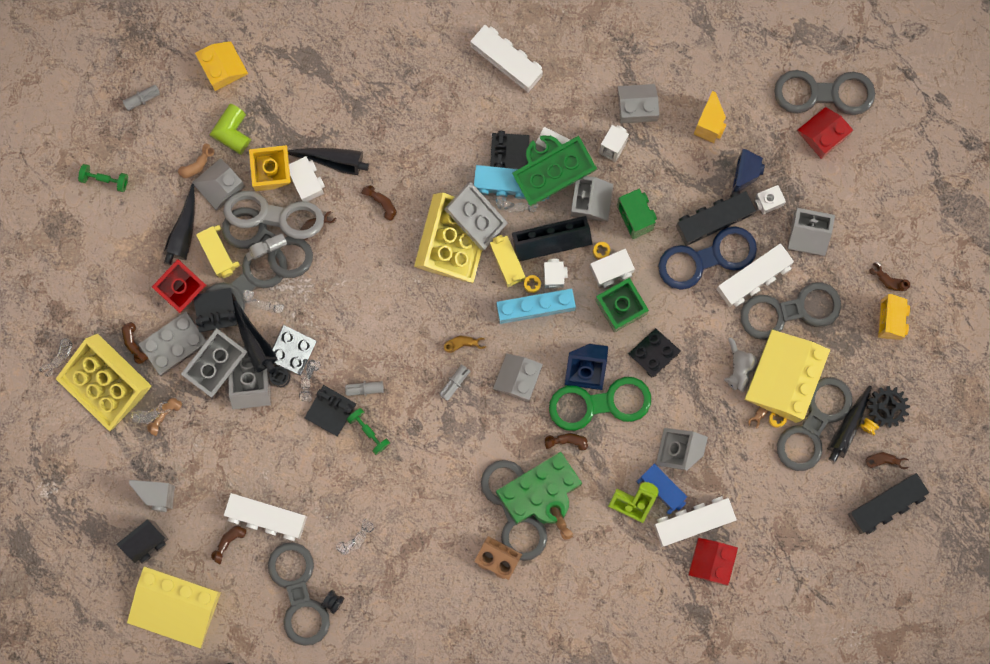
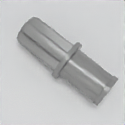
[123,85,160,111]
[439,364,471,400]
[345,381,384,396]

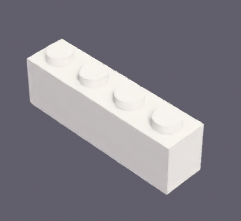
[470,25,543,93]
[716,243,794,308]
[224,493,307,541]
[654,496,737,547]

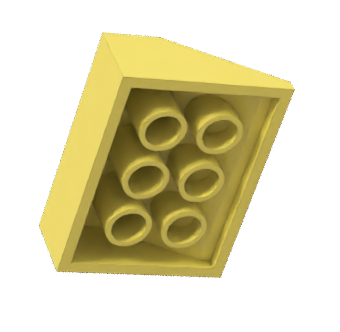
[414,193,482,283]
[744,330,830,423]
[56,334,151,431]
[127,567,221,649]

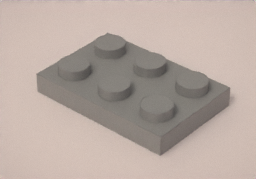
[444,182,508,250]
[139,312,207,376]

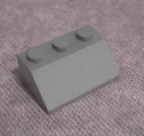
[181,329,247,398]

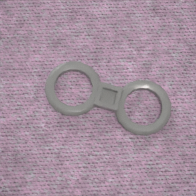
[223,191,324,239]

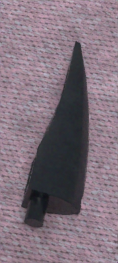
[288,148,369,175]
[163,184,195,265]
[233,300,278,373]
[827,386,872,463]

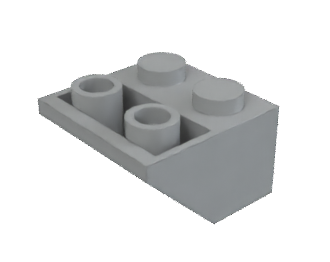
[571,176,613,222]
[787,208,835,256]

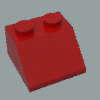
[797,107,853,159]
[152,259,206,313]
[688,538,738,586]

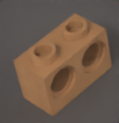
[474,536,522,580]

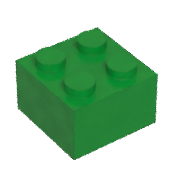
[617,188,657,239]
[595,277,649,333]

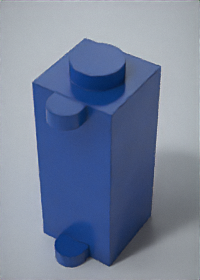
[636,463,687,515]

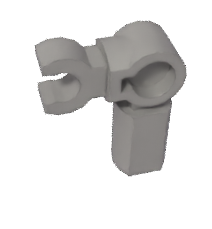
[245,234,287,261]

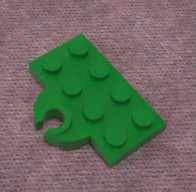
[512,135,598,207]
[496,452,582,525]

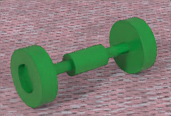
[78,164,128,192]
[346,408,390,455]

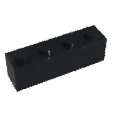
[676,191,756,246]
[512,216,593,262]
[848,473,929,535]

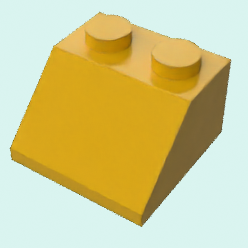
[195,41,248,91]
[693,91,727,143]
[249,145,291,191]
[878,294,910,340]

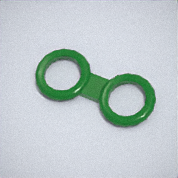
[549,377,651,431]

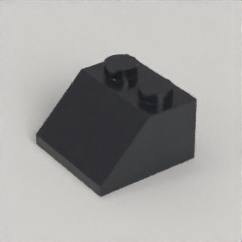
[117,519,169,564]

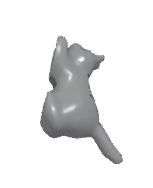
[724,337,758,393]

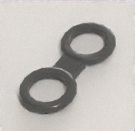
[774,70,876,115]
[222,207,313,278]
[204,250,288,311]
[741,282,841,340]
[777,377,853,471]
[481,460,548,561]
[268,542,330,646]

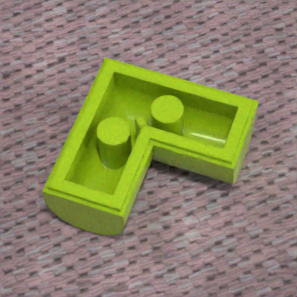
[209,103,251,155]
[608,482,659,523]

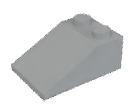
[229,348,271,409]

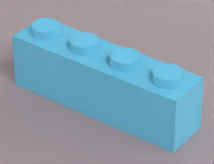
[474,165,549,201]
[497,289,576,324]

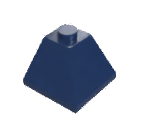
[731,149,765,194]
[564,344,608,390]

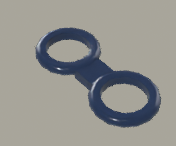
[658,226,757,290]

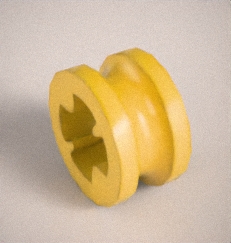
[593,242,610,260]
[524,275,541,293]
[769,412,787,428]
[860,418,879,436]

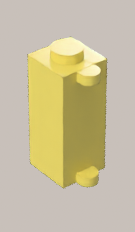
[196,225,240,278]
[490,235,525,287]

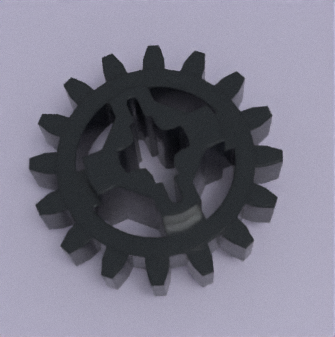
[867,386,910,428]

